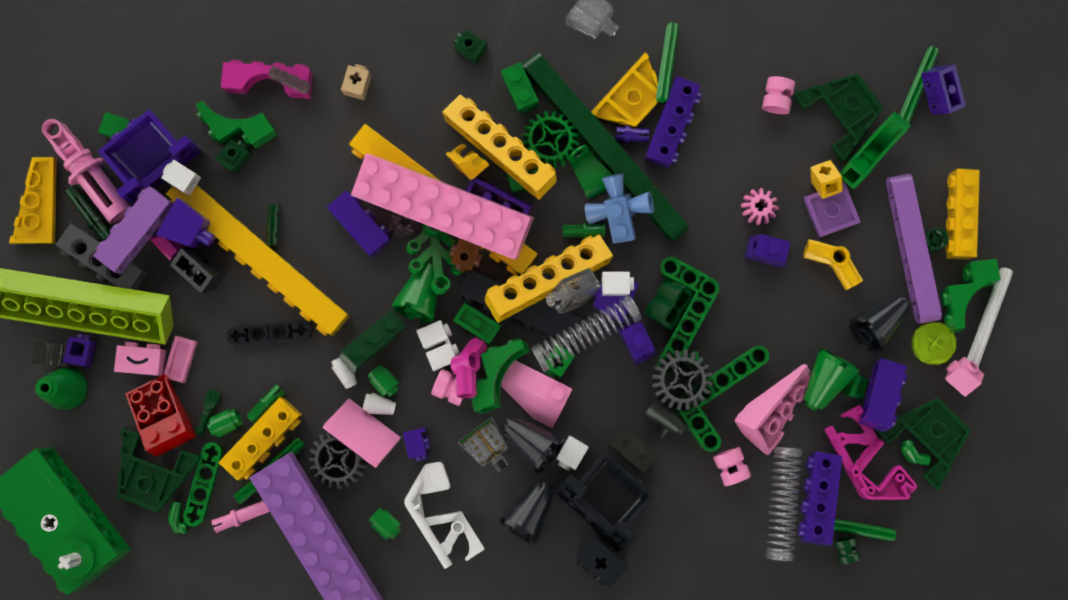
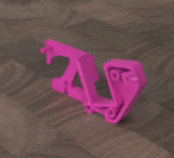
[824,405,917,500]

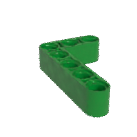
[656,257,719,375]
[674,346,769,452]

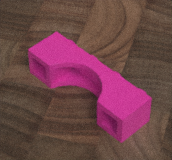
[221,60,313,99]

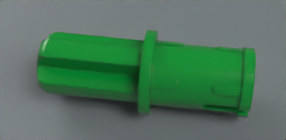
[562,222,605,240]
[247,384,286,423]

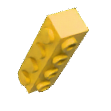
[945,169,979,260]
[218,397,303,481]

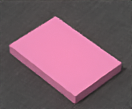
[323,398,401,468]

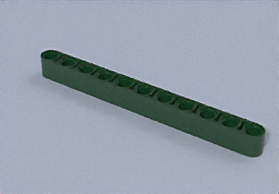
[522,52,689,242]

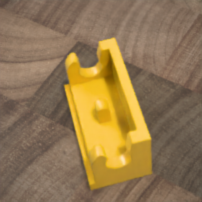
[446,144,489,180]

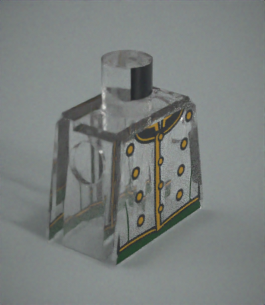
[546,268,601,314]
[458,417,509,472]

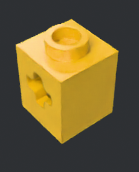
[810,160,842,199]

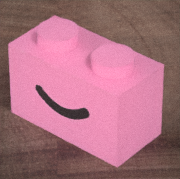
[114,342,167,376]

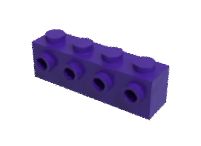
[644,76,702,169]
[798,451,842,546]

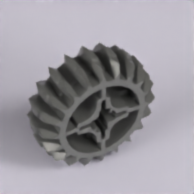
[652,350,713,410]
[308,432,368,489]

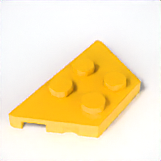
[591,52,659,128]

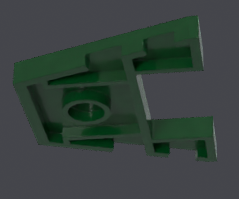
[792,73,883,163]
[875,398,971,491]
[117,428,202,512]

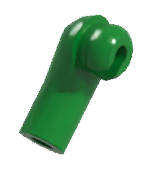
[901,440,930,466]
[168,502,188,535]

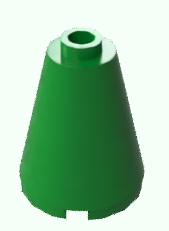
[392,260,438,323]
[803,348,860,411]
[35,367,88,410]

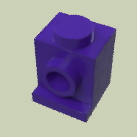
[63,333,96,367]
[403,427,430,461]

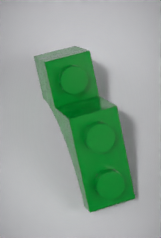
[195,101,278,149]
[839,111,911,189]
[940,259,1001,333]
[471,339,530,414]

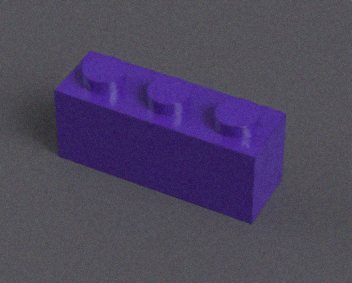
[466,176,534,216]
[326,190,391,258]
[859,358,907,432]

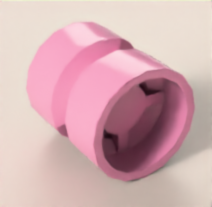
[762,76,795,114]
[431,369,464,406]
[713,447,751,486]

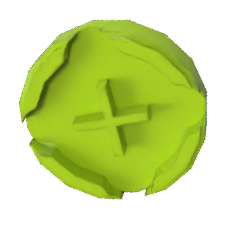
[911,322,956,365]

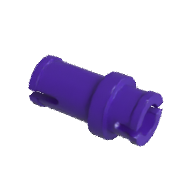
[615,125,649,143]

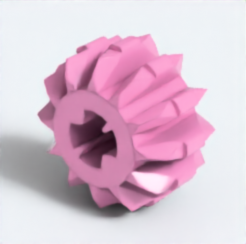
[741,188,779,226]

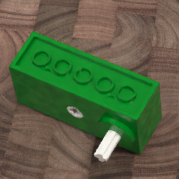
[0,447,132,596]

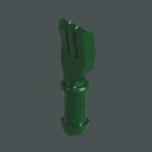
[195,388,221,435]

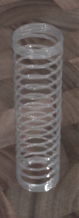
[531,295,642,372]
[765,447,803,561]

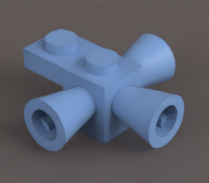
[585,174,654,244]

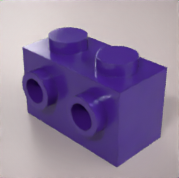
[921,64,966,114]

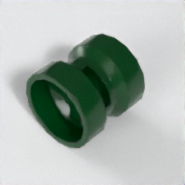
[925,228,949,252]
[834,537,861,564]

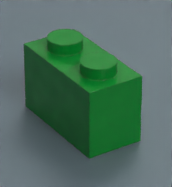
[501,62,539,115]

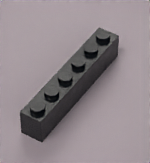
[458,270,589,349]

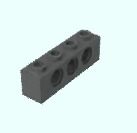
[56,223,149,290]

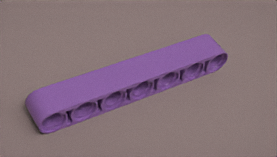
[886,174,942,324]

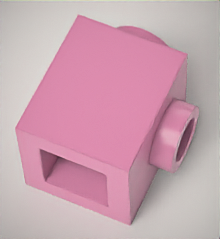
[945,357,984,397]

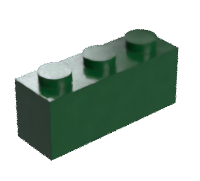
[339,310,406,374]

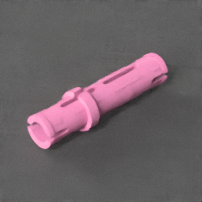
[212,501,270,533]

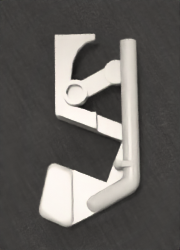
[404,461,485,569]

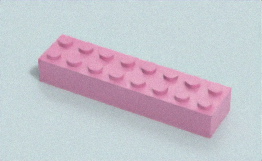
[351,154,534,260]

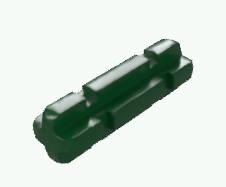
[266,204,281,247]

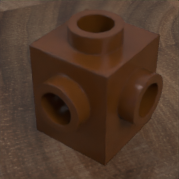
[449,238,483,273]

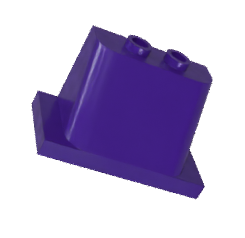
[98,109,202,204]

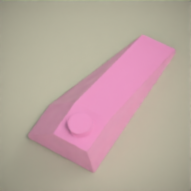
[484,360,572,428]
[734,364,811,455]

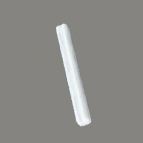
[967,267,1013,367]

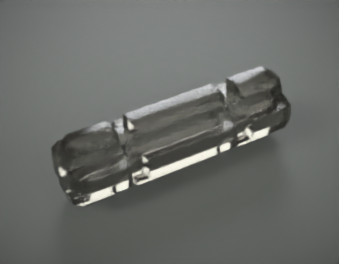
[268,66,311,94]

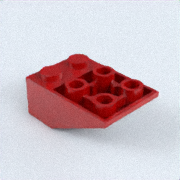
[125,374,196,457]

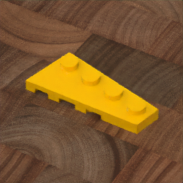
[9,157,57,244]

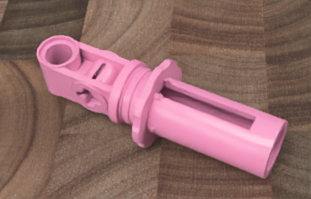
[42,119,130,224]

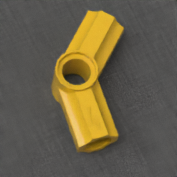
[803,239,863,290]

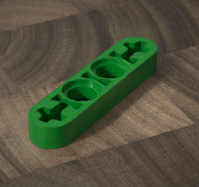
[183,442,224,527]

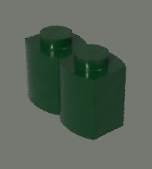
[645,278,693,330]

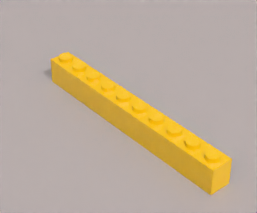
[349,124,538,276]
[166,185,350,336]

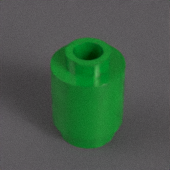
[368,365,400,398]
[207,409,243,438]
[368,508,401,540]

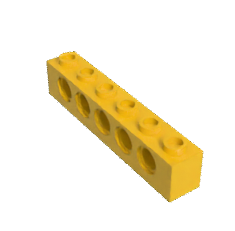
[442,94,557,200]
[485,234,613,323]

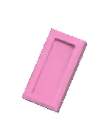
[164,336,198,383]

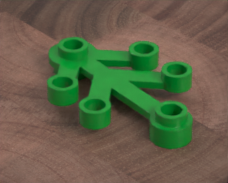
[406,224,463,294]

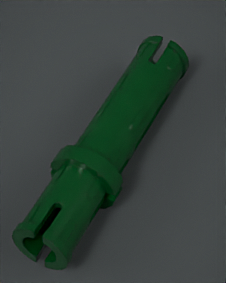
[65,185,110,242]

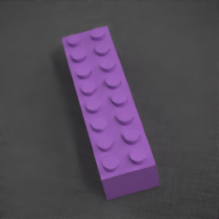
[250,452,383,600]

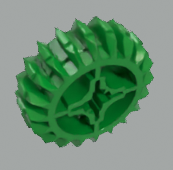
[521,111,579,169]

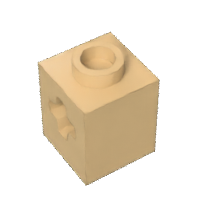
[341,64,372,101]

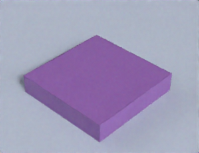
[803,182,861,238]

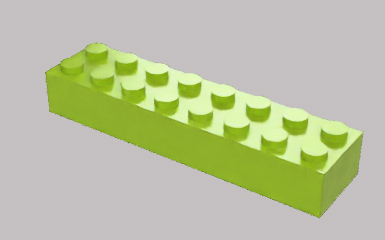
[0,268,174,345]

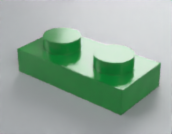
[453,303,502,344]

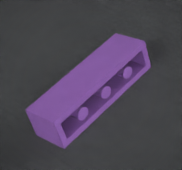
[93,186,174,274]

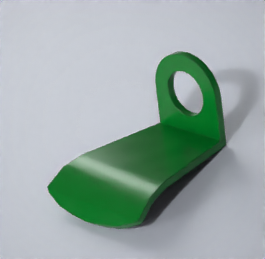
[570,145,612,199]

